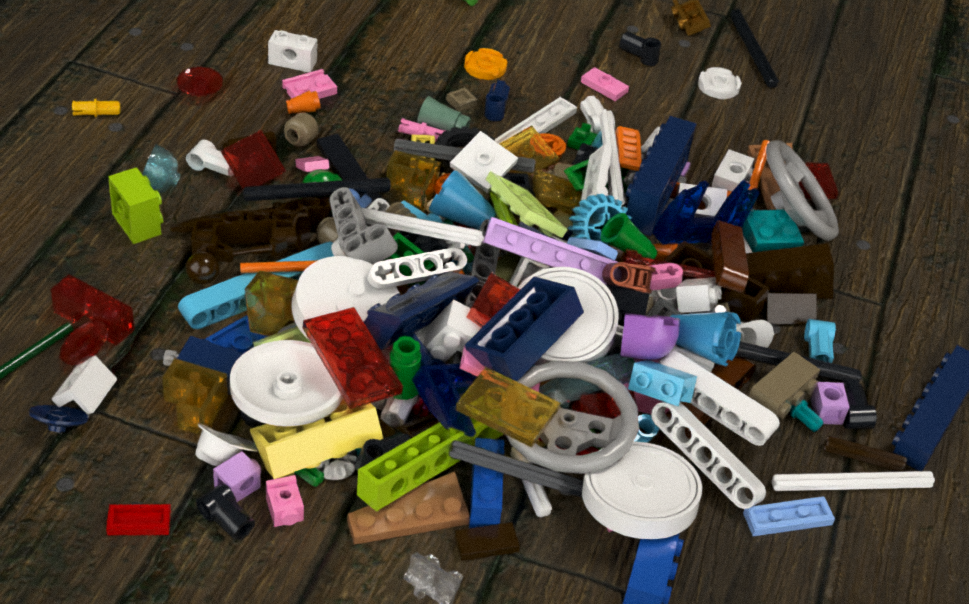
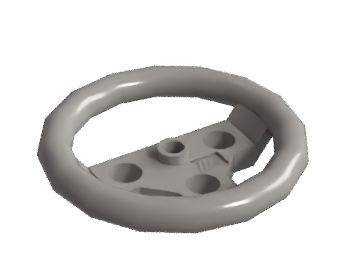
[766,140,839,241]
[500,361,639,474]

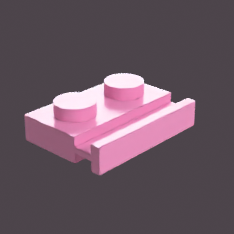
[282,69,337,99]

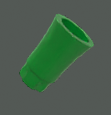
[601,213,657,266]
[383,336,422,400]

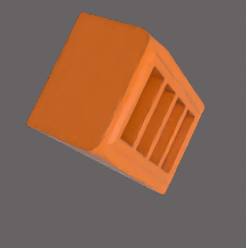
[615,126,642,171]

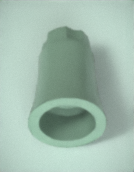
[417,96,471,131]

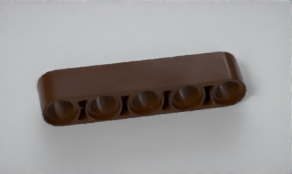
[711,220,749,293]
[666,356,756,439]

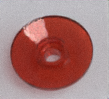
[177,67,223,96]
[60,320,108,365]

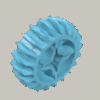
[567,194,632,245]

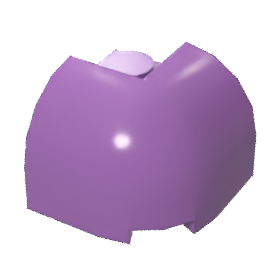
[620,313,680,360]

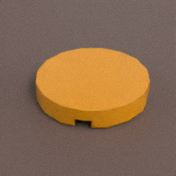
[464,48,507,80]

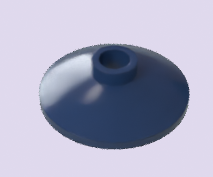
[29,405,89,432]

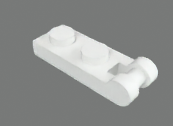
[581,144,612,200]

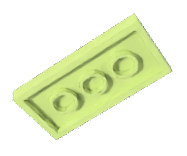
[485,171,568,238]

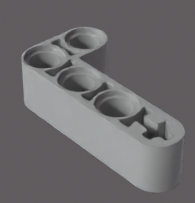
[330,187,398,264]

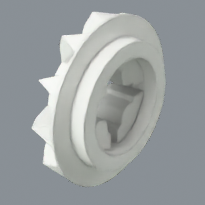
[317,449,358,480]

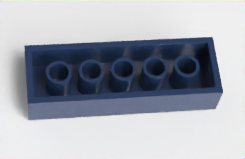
[624,116,697,236]

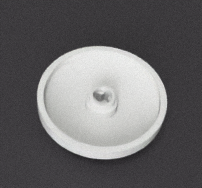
[230,340,346,426]

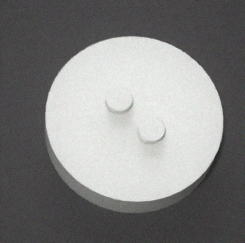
[292,256,399,357]
[513,267,619,366]
[582,442,702,539]

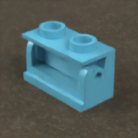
[628,360,697,406]

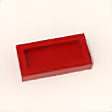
[106,504,171,535]

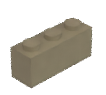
[748,352,820,419]

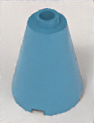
[429,170,498,230]
[670,312,741,366]

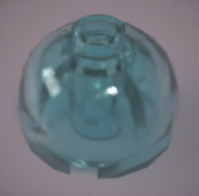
[142,144,181,194]

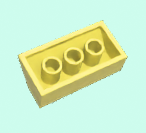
[250,391,383,479]

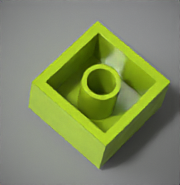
[108,167,163,244]

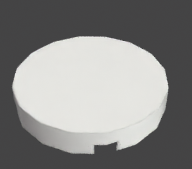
[698,67,741,99]

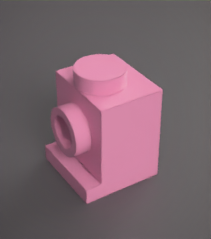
[266,475,304,527]

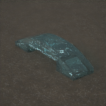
[535,353,635,409]

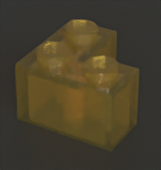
[386,150,441,213]
[245,271,298,336]
[162,358,228,435]

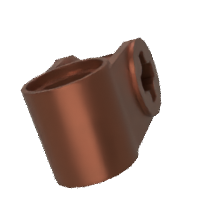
[602,262,656,294]

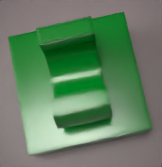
[567,123,597,150]

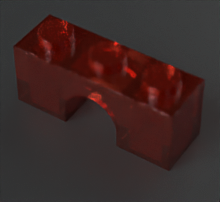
[50,274,135,346]

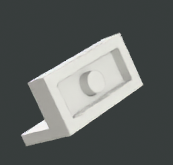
[51,355,117,415]

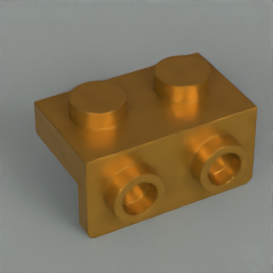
[671,0,711,36]

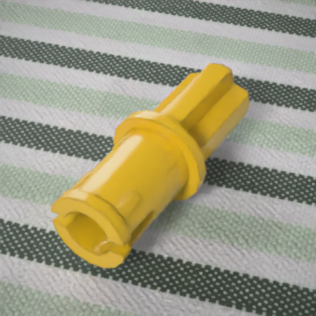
[72,99,121,117]

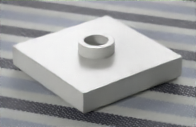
[450,131,518,194]

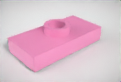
[581,67,629,101]

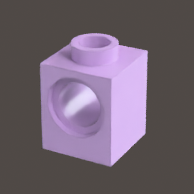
[810,382,849,425]
[213,451,261,502]

